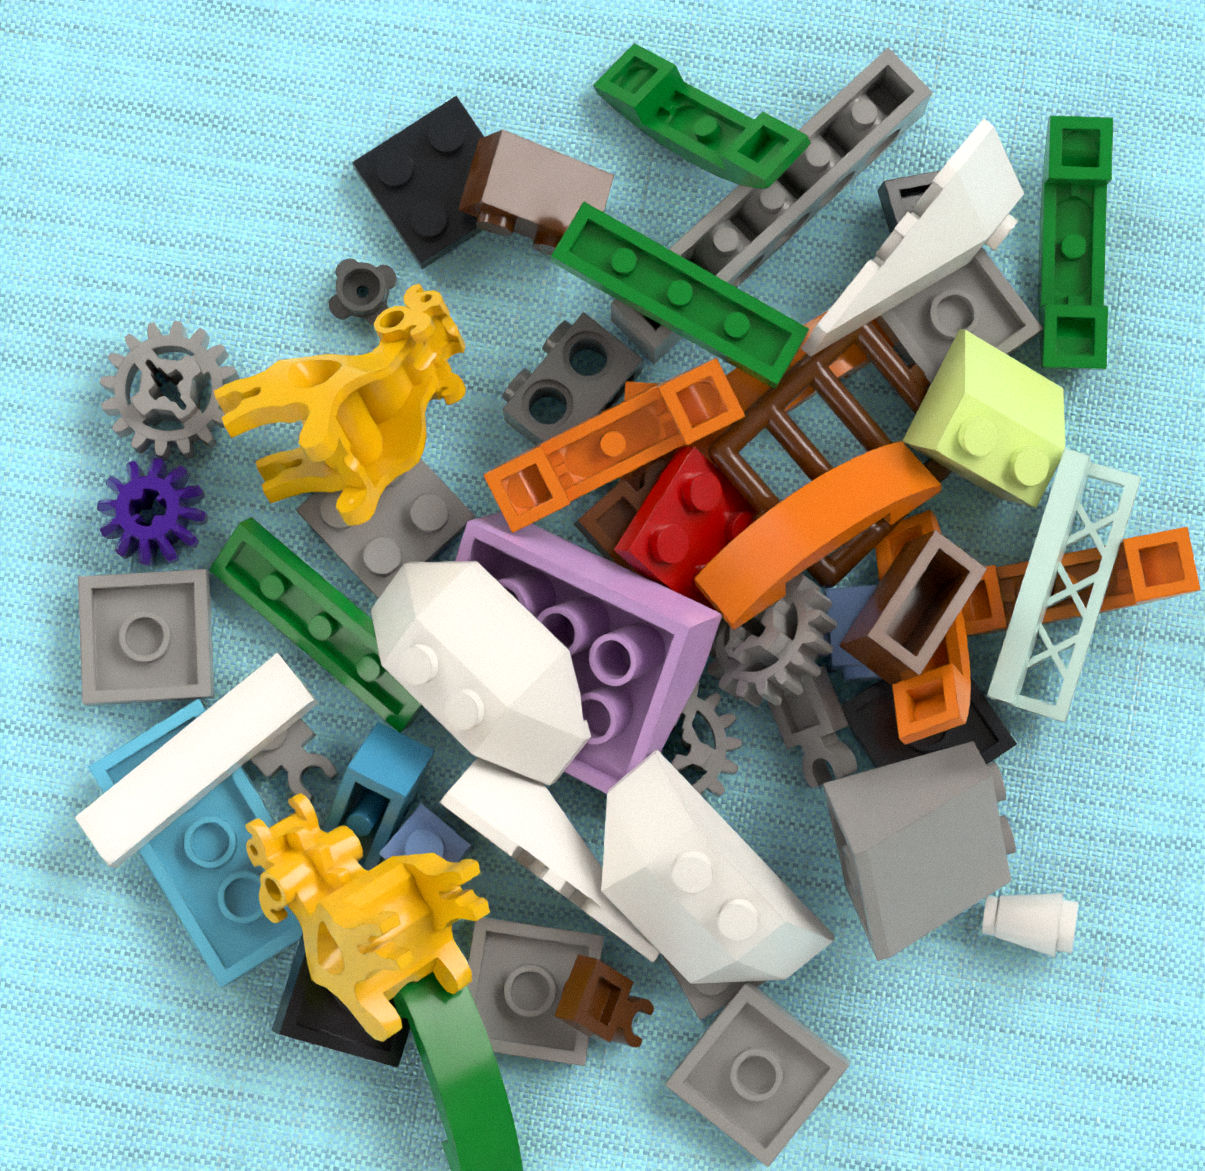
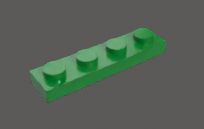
[551,201,809,390]
[209,517,424,733]

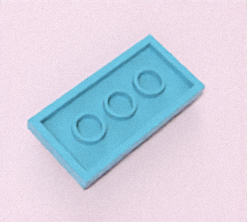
[88,698,302,988]

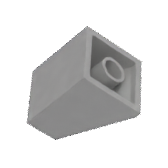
[823,741,1016,961]

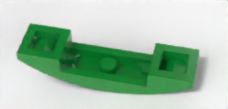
[593,43,811,189]
[1038,115,1113,370]
[393,972,523,1171]

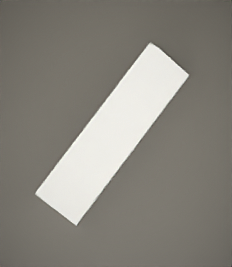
[75,653,319,868]

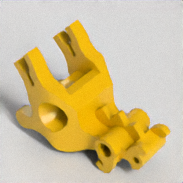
[214,284,466,526]
[245,793,490,1042]

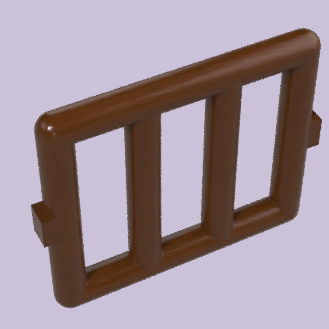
[708,322,953,588]

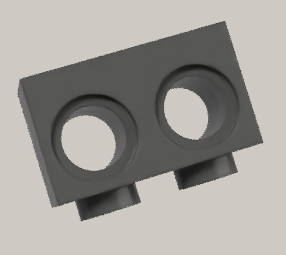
[502,312,643,446]

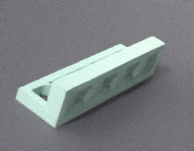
[987,448,1141,723]

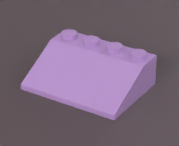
[455,512,723,794]

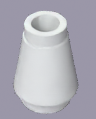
[982,893,1078,957]

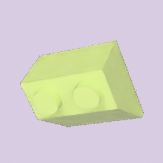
[902,329,1065,508]

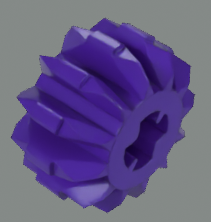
[97,458,208,567]

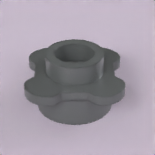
[329,258,397,326]

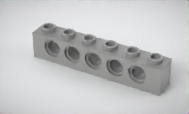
[611,47,932,365]

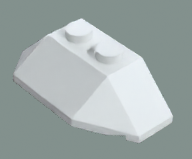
[371,561,591,785]
[601,749,834,984]

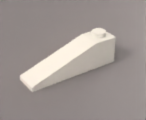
[801,118,1024,356]
[440,757,660,963]

